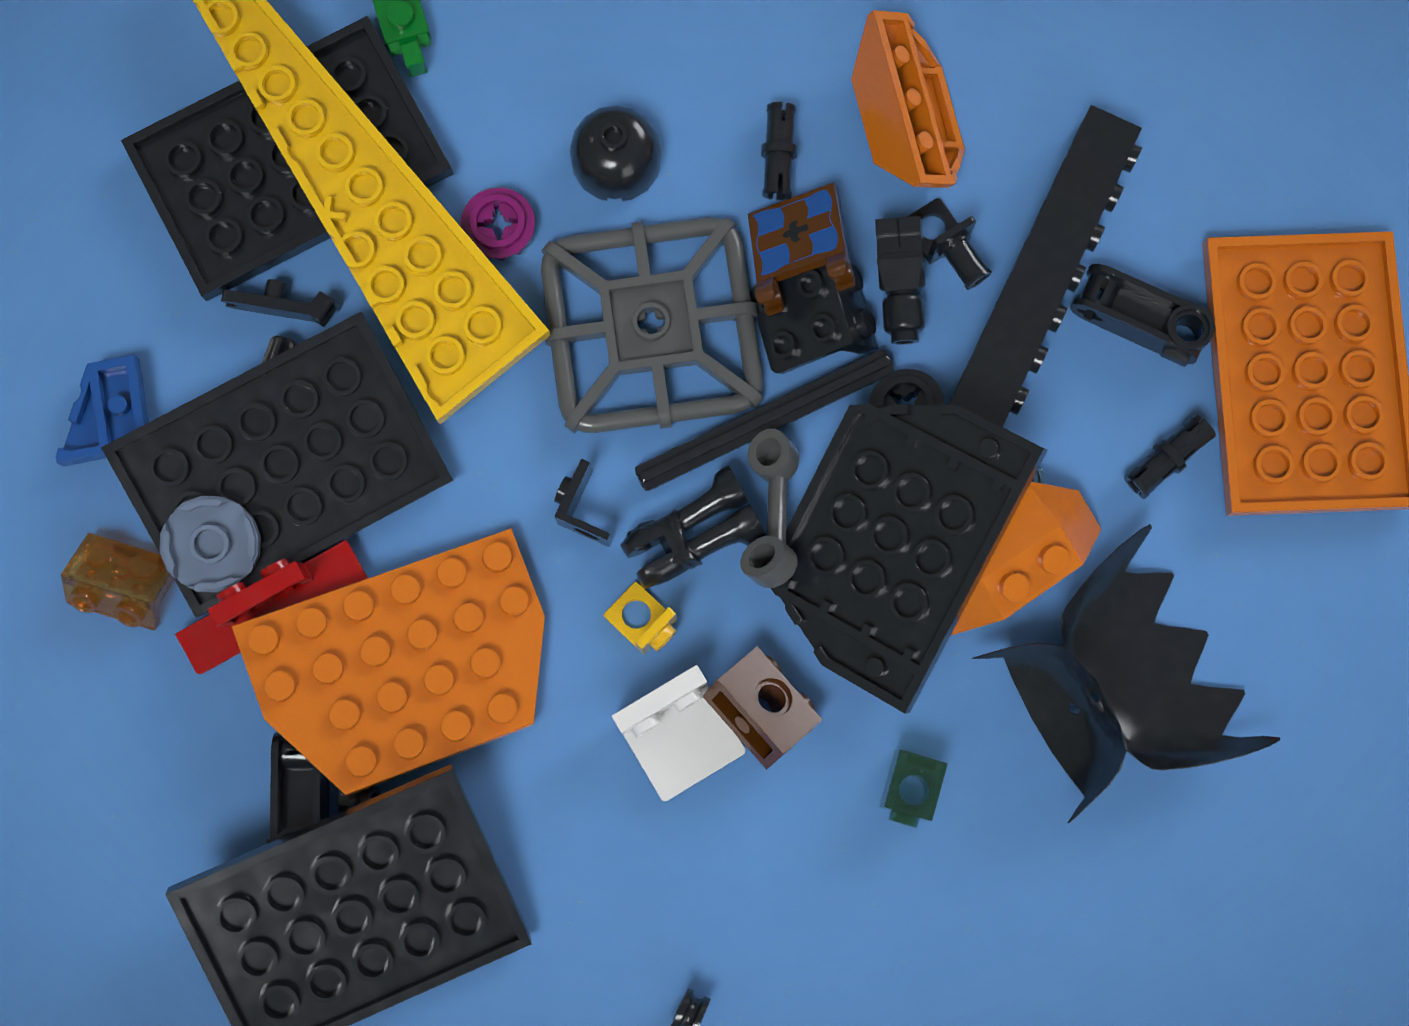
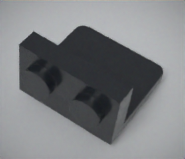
[750,261,877,374]

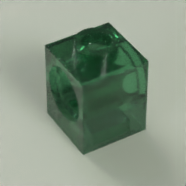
[879,749,948,828]

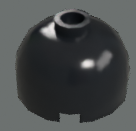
[570,105,662,201]

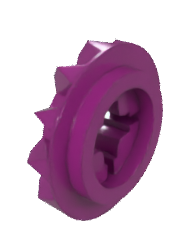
[461,187,536,261]

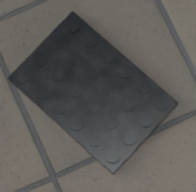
[121,16,454,302]
[101,312,454,618]
[165,764,532,1026]

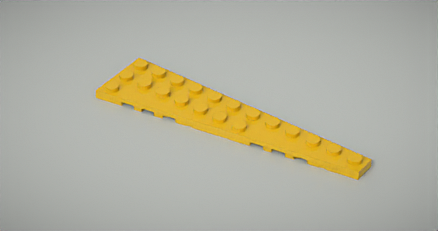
[193,0,550,424]

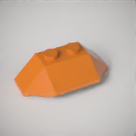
[851,10,965,188]
[951,481,1101,635]

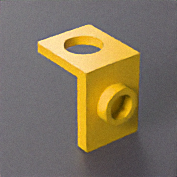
[604,582,677,655]

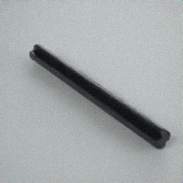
[635,350,894,491]

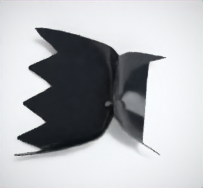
[972,524,1280,823]

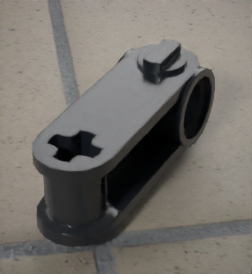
[1070,264,1215,367]
[266,732,330,844]

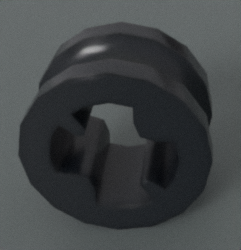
[670,988,711,1026]

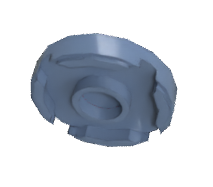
[160,496,261,592]

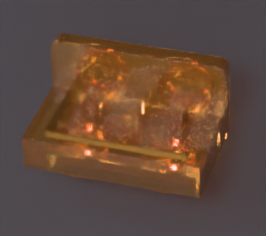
[61,532,174,630]

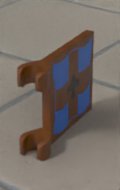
[748,183,855,316]

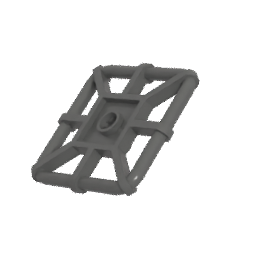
[541,217,763,433]

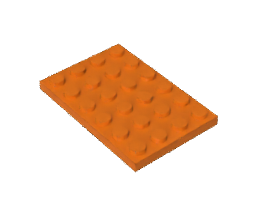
[1202,231,1409,516]

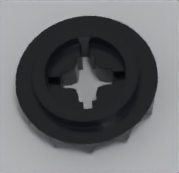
[868,369,944,406]

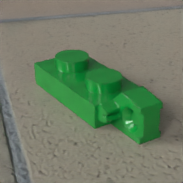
[372,0,432,78]

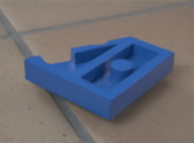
[56,355,149,467]

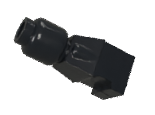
[875,216,926,345]

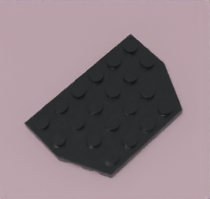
[771,404,1048,714]

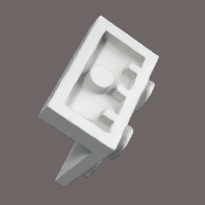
[612,665,745,801]

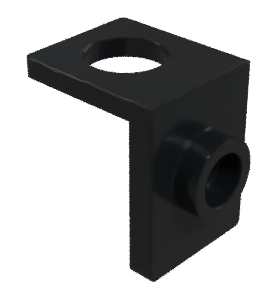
[554,459,612,547]

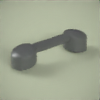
[740,429,799,588]

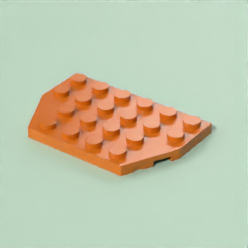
[232,529,545,796]

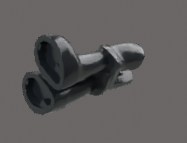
[620,465,767,589]

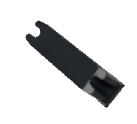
[221,279,341,327]

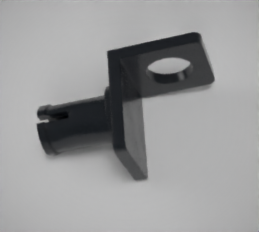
[907,198,992,290]

